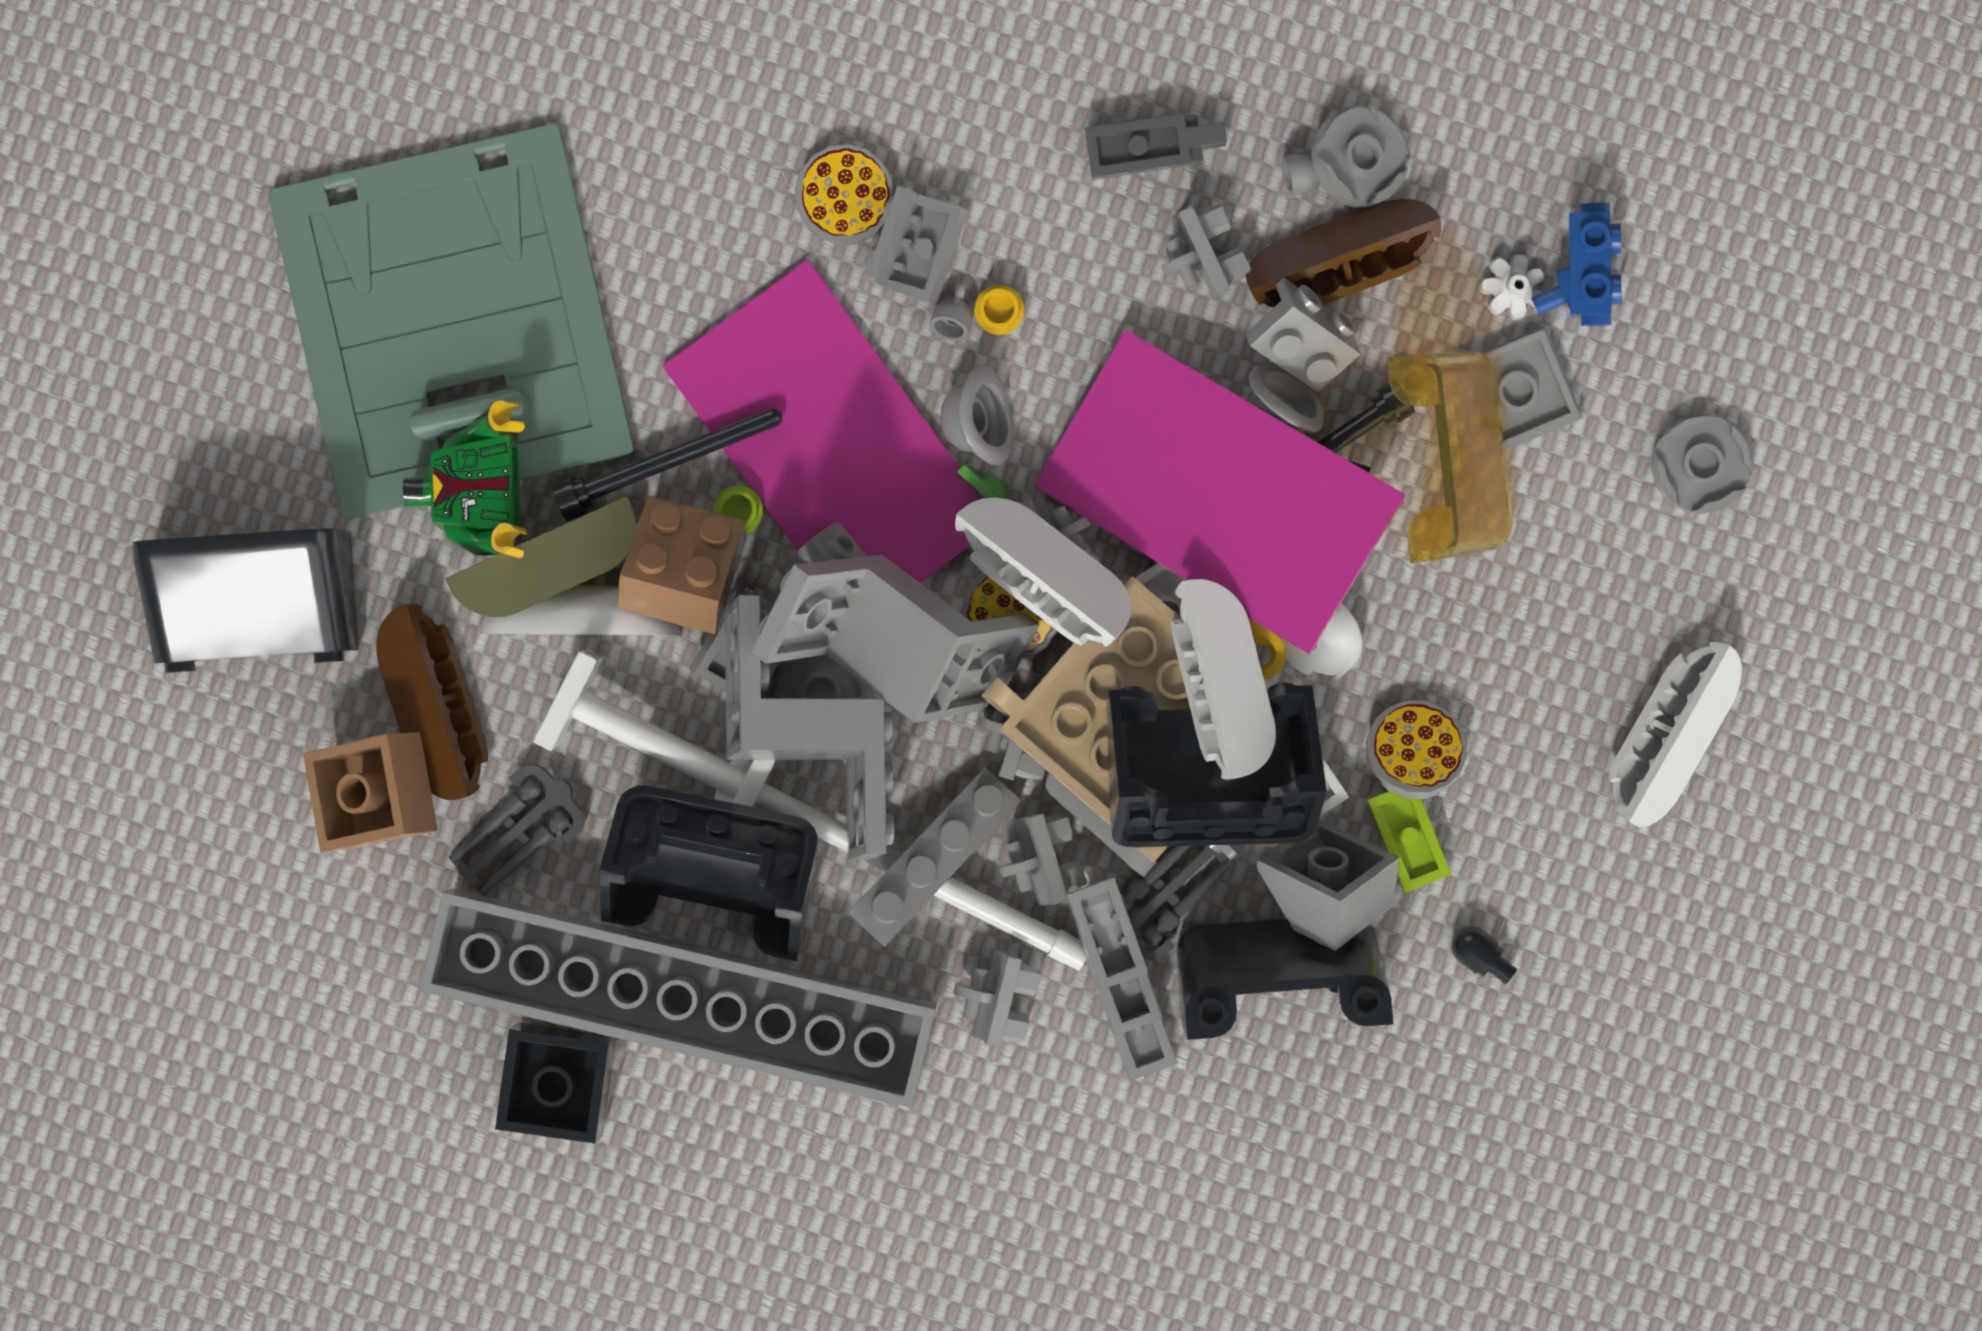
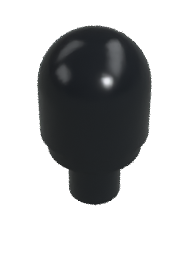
[1451,926,1517,985]

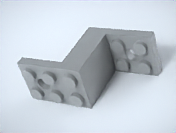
[751,555,1040,723]
[725,595,894,860]

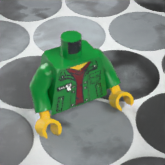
[403,400,527,558]

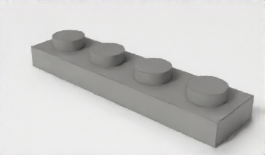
[848,767,1021,947]

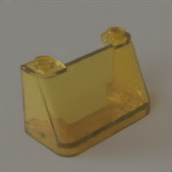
[1387,351,1513,563]

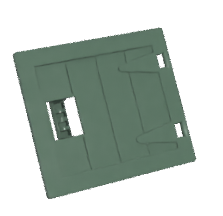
[268,124,635,520]

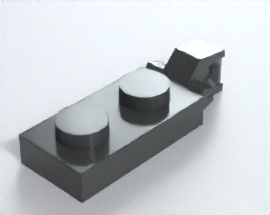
[1085,113,1227,180]

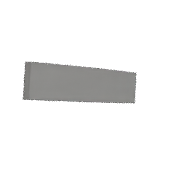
[1066,877,1177,1081]

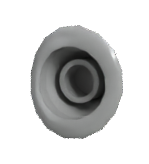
[1246,363,1324,433]
[941,365,1014,465]

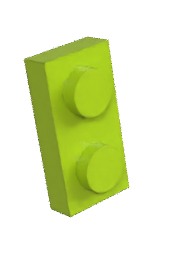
[1366,790,1451,893]

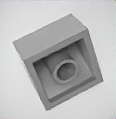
[1257,819,1399,951]

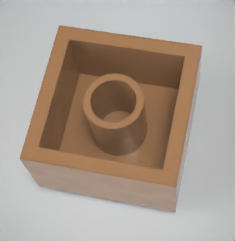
[618,495,746,634]
[303,732,438,852]

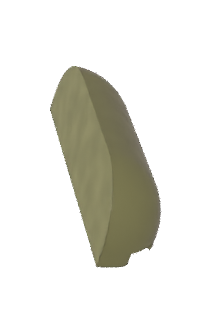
[445,496,636,617]

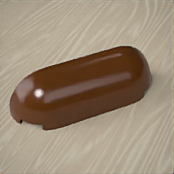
[1246,199,1441,308]
[376,604,488,800]

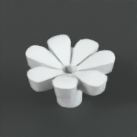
[1479,254,1544,320]

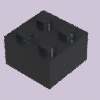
[495,1022,617,1144]

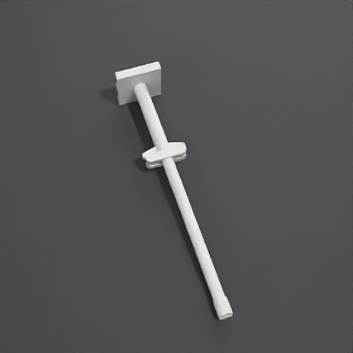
[533,649,1086,971]

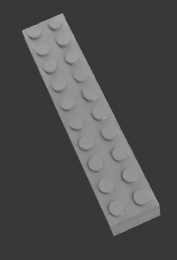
[419,888,937,1108]

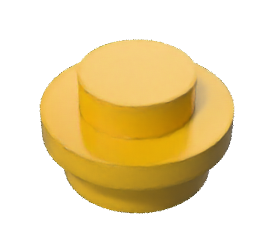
[974,285,1024,335]

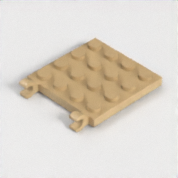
[981,576,1190,862]

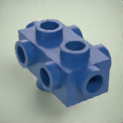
[1531,203,1622,326]

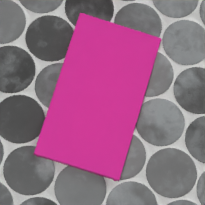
[662,260,982,583]
[1034,329,1406,655]

